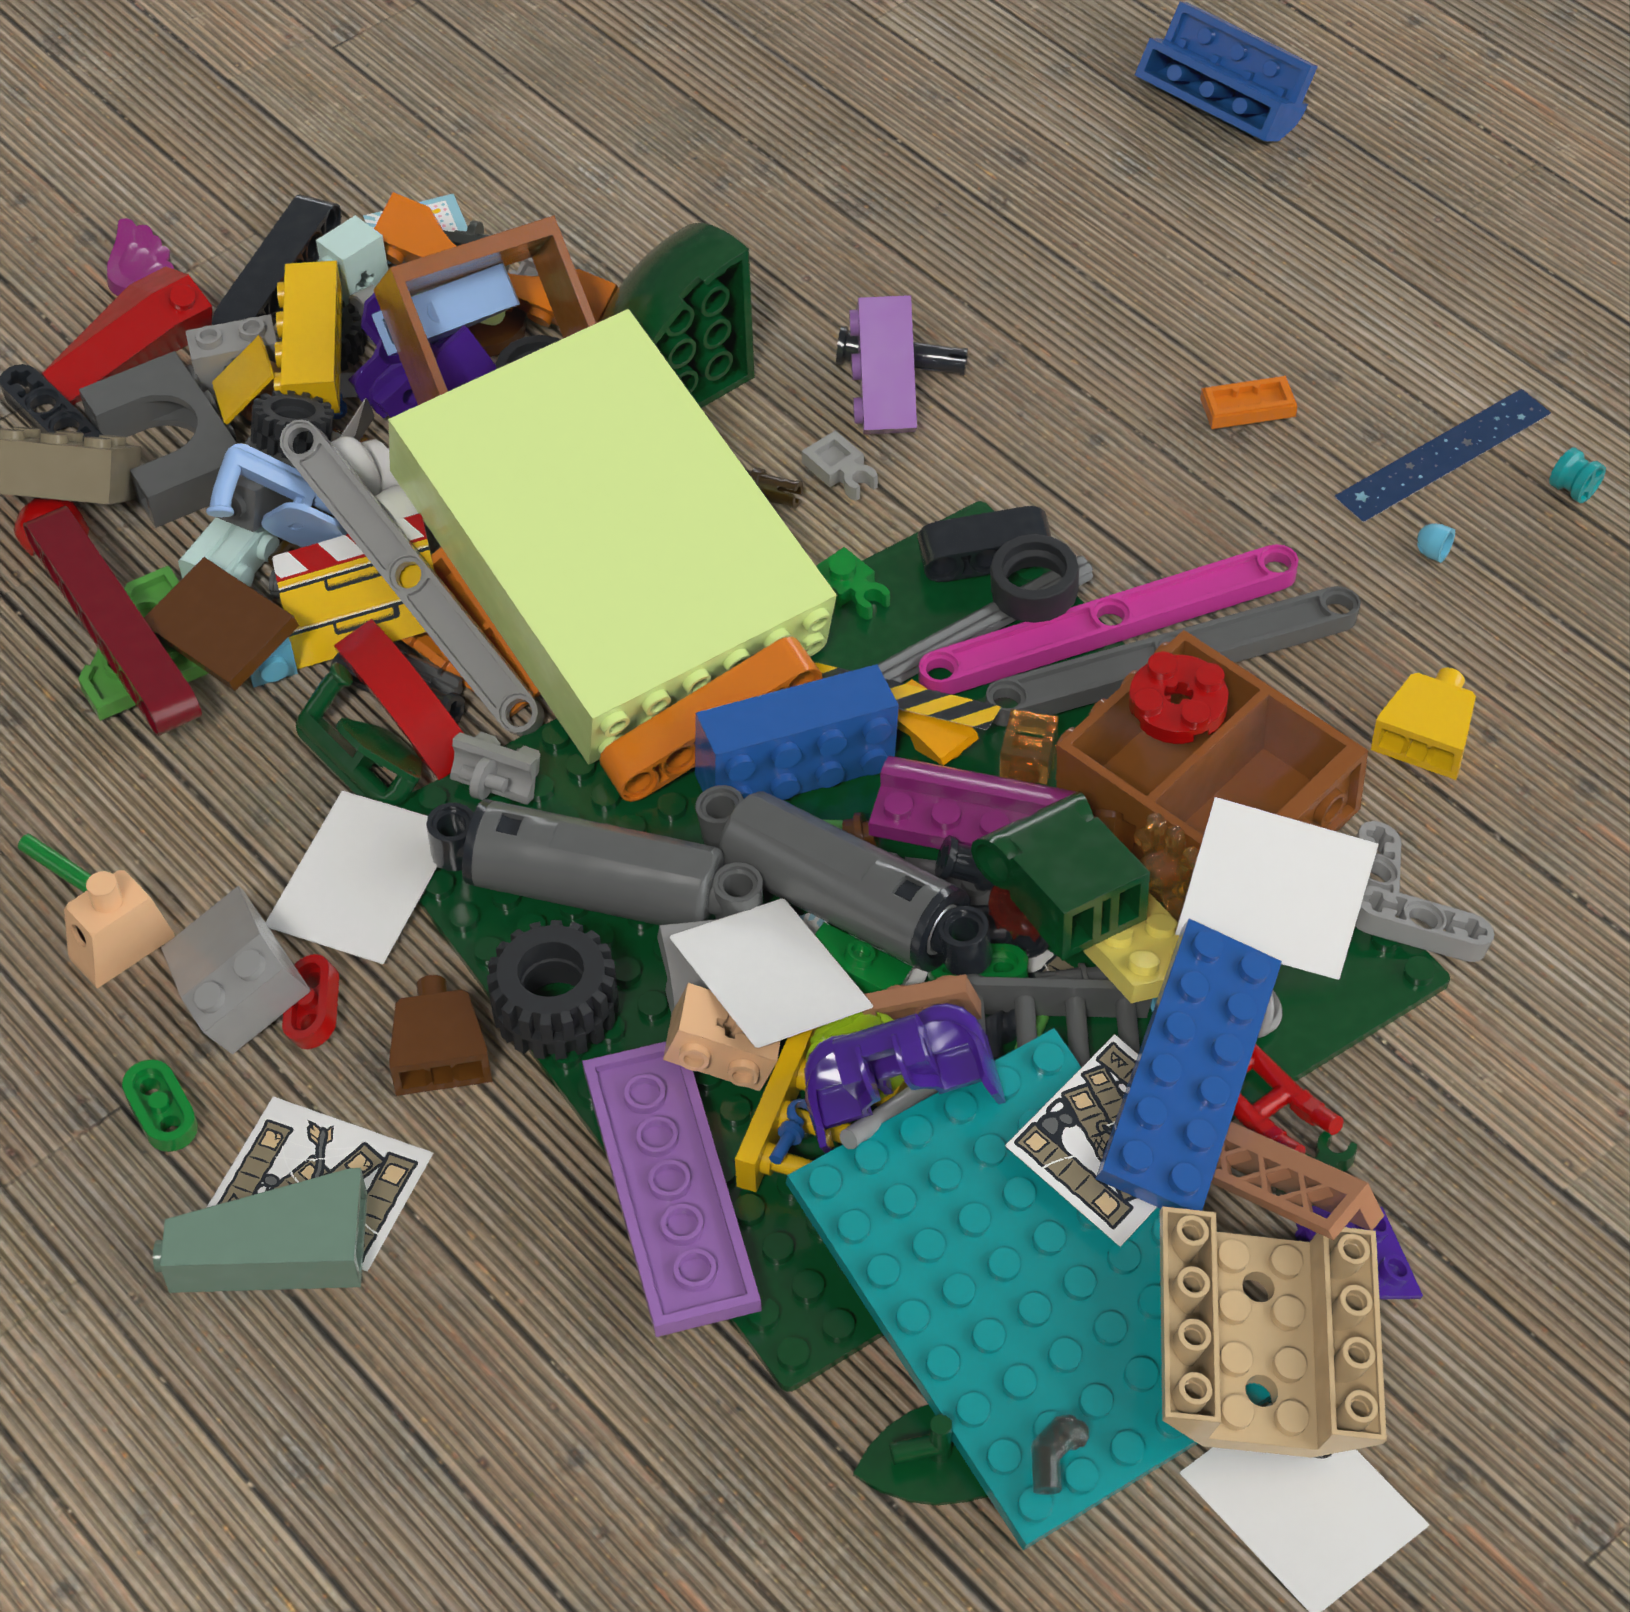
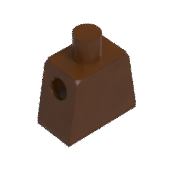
[389,975,493,1096]

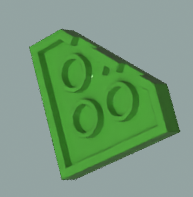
[78,565,208,721]

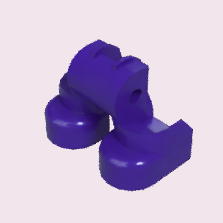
[348,293,496,418]
[804,1003,1006,1154]

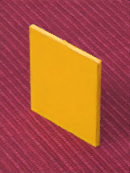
[212,335,275,425]

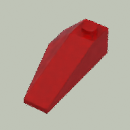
[42,266,212,405]

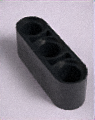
[917,506,1052,582]

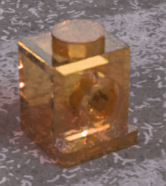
[1000,709,1059,785]

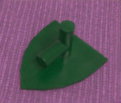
[853,1404,988,1506]

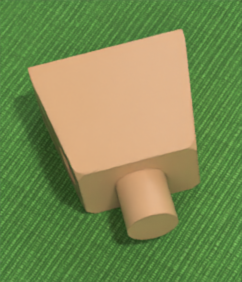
[64,870,175,989]

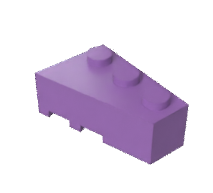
[849,295,917,434]

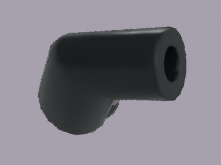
[985,1008,1016,1061]

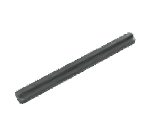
[878,556,1093,683]

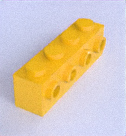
[274,260,342,413]

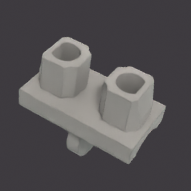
[450,732,540,805]

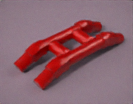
[1233,1044,1344,1154]

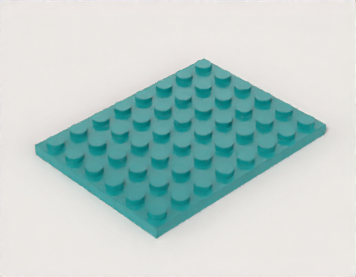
[786,1028,1271,1551]

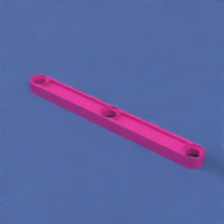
[919,544,1299,695]

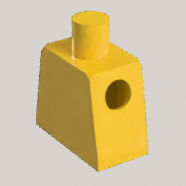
[1370,667,1476,780]

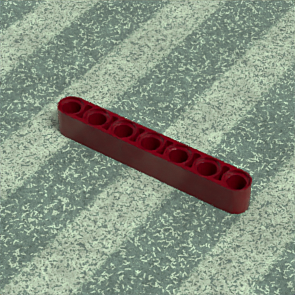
[23,505,202,737]

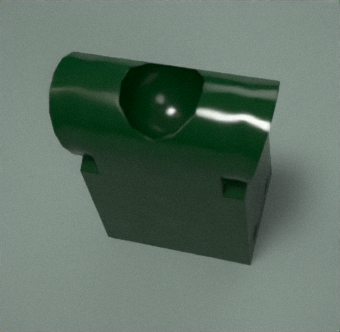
[971,791,1150,961]

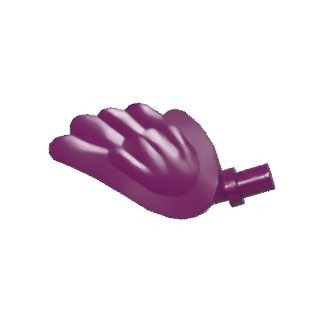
[107,218,174,296]

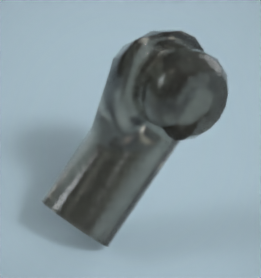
[1031,1414,1089,1495]

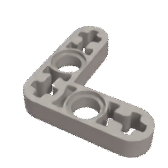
[1355,821,1495,962]

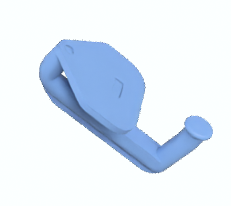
[206,443,348,547]

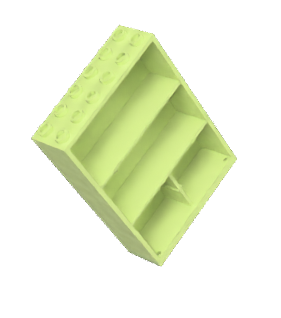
[388,309,837,765]

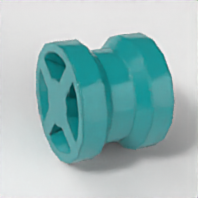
[1549,447,1606,504]

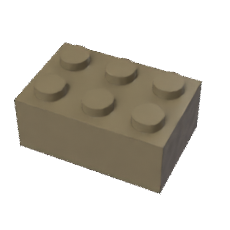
[0,427,141,504]

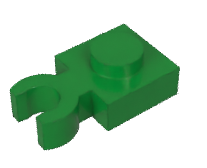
[816,547,890,620]

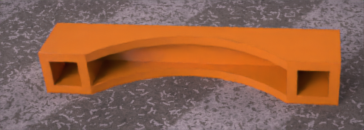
[374,192,618,327]

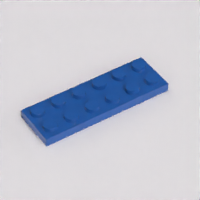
[1095,918,1282,1211]

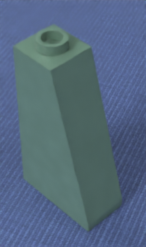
[153,1168,368,1293]

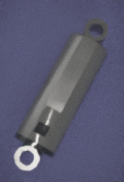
[695,785,993,976]
[426,799,763,925]

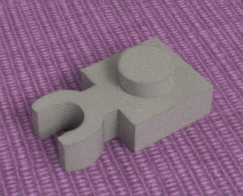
[802,430,878,501]

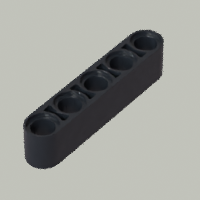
[212,194,342,326]

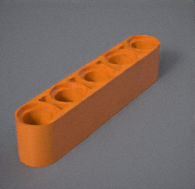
[599,637,823,802]

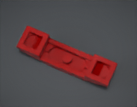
[333,619,464,780]

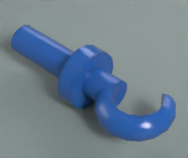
[769,1099,808,1165]

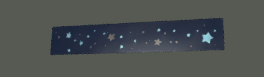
[1335,389,1551,522]

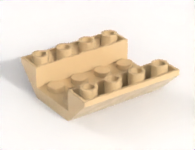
[1160,1206,1387,1458]

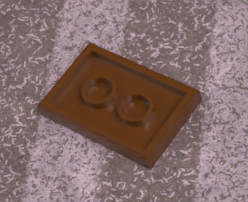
[144,557,299,691]

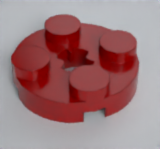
[1129,651,1228,744]

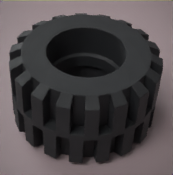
[487,920,619,1060]

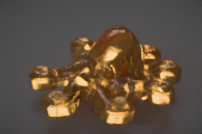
[1134,812,1199,923]

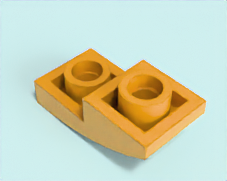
[897,679,979,766]

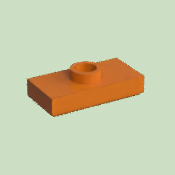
[1200,376,1297,429]

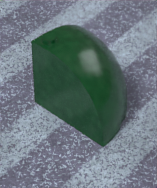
[600,223,755,408]

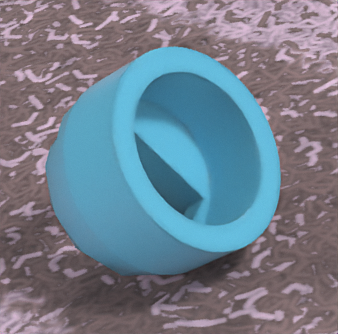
[1417,523,1455,563]

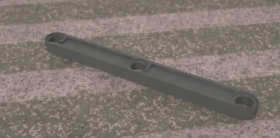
[985,586,1361,727]

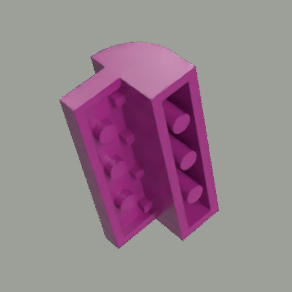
[868,756,1077,849]

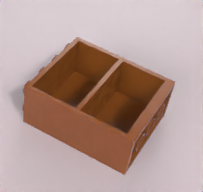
[1056,630,1368,894]

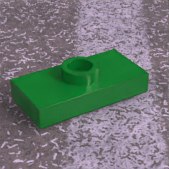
[814,922,913,994]

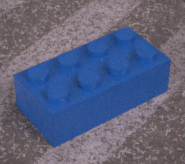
[695,664,899,800]

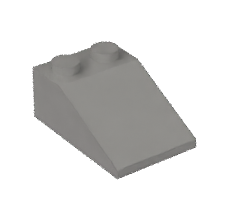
[161,886,311,1055]

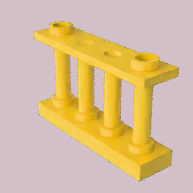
[735,1027,908,1193]

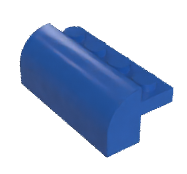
[1135,1,1318,141]

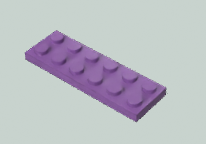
[582,1042,761,1337]

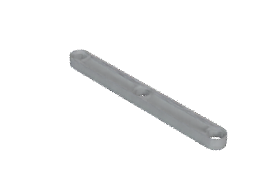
[280,419,544,737]

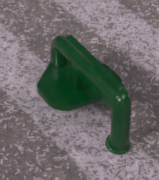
[296,663,422,806]

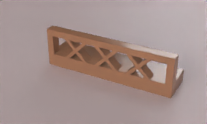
[1211,1122,1384,1241]

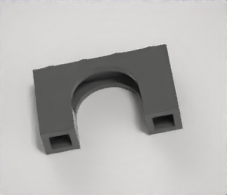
[79,351,244,528]

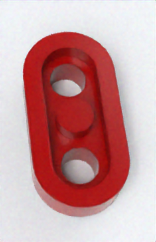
[282,954,339,1050]

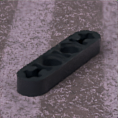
[0,364,103,441]

